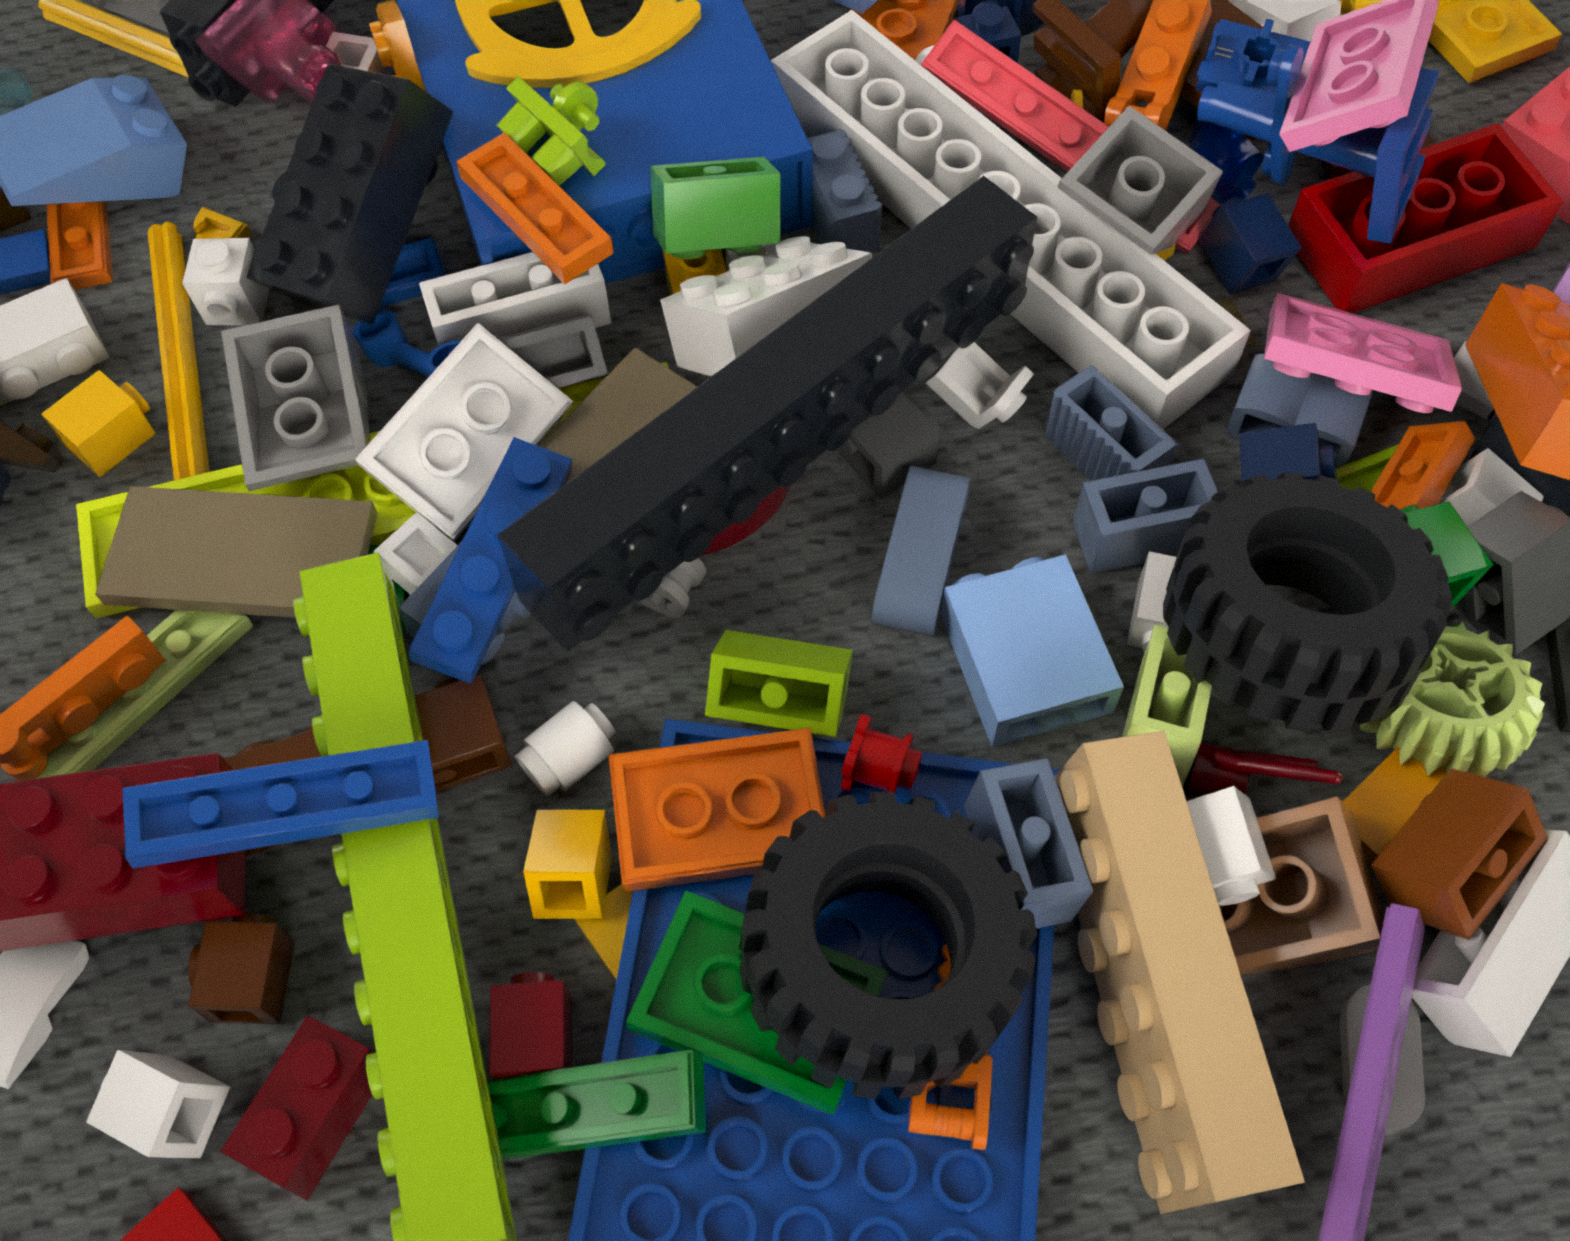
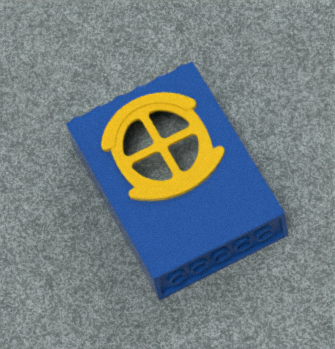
[395,0,813,284]

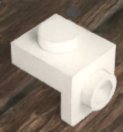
[926,342,1034,429]

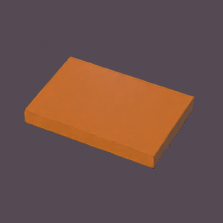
[608,728,825,892]

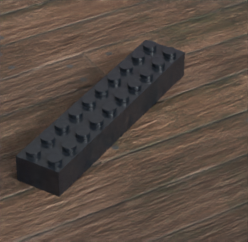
[497,175,1037,652]

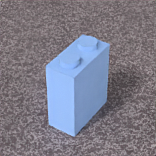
[941,554,1124,747]

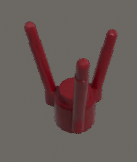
[1187,741,1343,796]

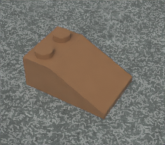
[1219,797,1384,976]

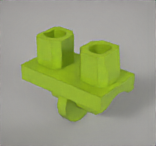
[497,76,606,186]

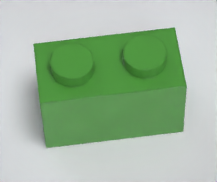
[650,156,780,259]

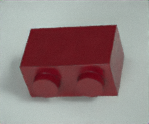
[220,1015,374,1201]

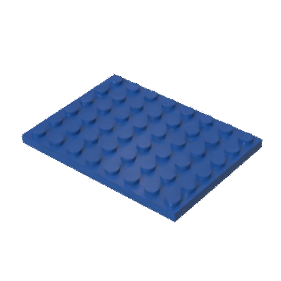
[568,719,1060,1241]

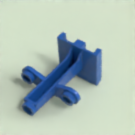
[1197,44,1439,244]

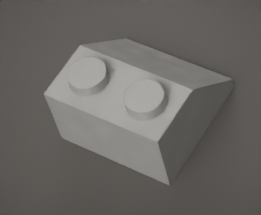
[1057,105,1223,255]

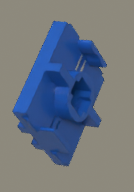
[1195,18,1311,93]

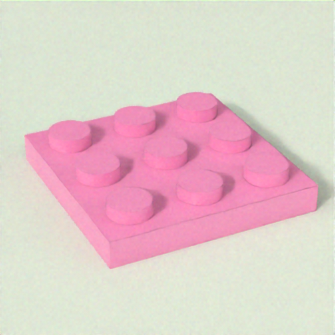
[1264,293,1462,413]

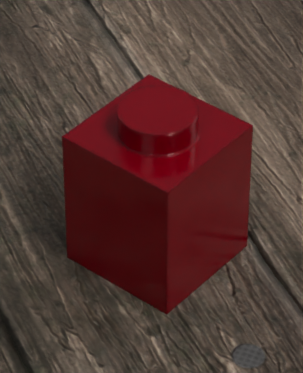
[489,972,573,1079]

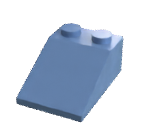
[0,75,187,206]

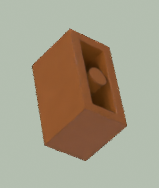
[1371,768,1548,940]

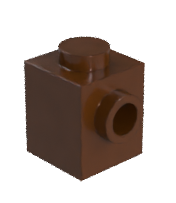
[188,913,295,1025]

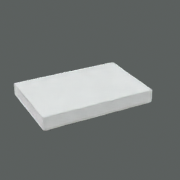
[355,323,573,542]

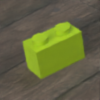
[705,630,853,737]

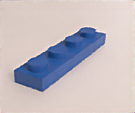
[408,437,572,684]
[122,740,439,869]

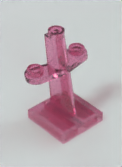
[195,0,342,104]

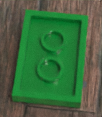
[626,890,887,1116]

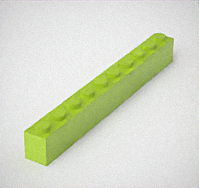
[293,552,518,1241]

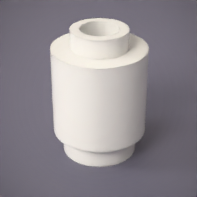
[514,701,616,797]

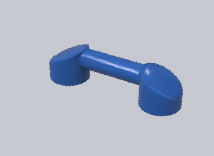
[353,310,462,377]

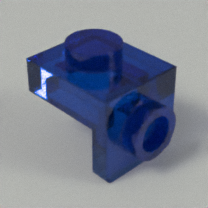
[1189,122,1264,204]

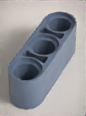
[871,466,971,637]

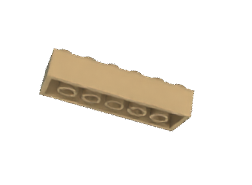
[1054,730,1305,1215]

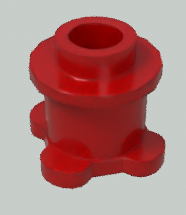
[841,714,923,798]

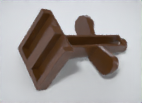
[1033,0,1153,123]

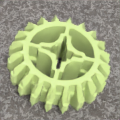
[1360,620,1545,777]

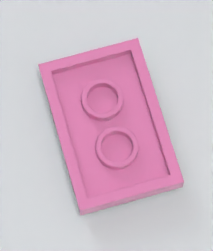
[1279,0,1439,152]

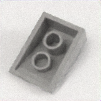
[221,305,370,491]

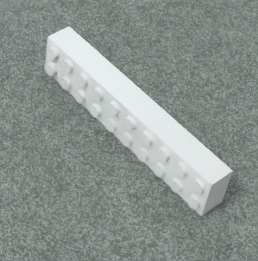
[771,10,1251,429]

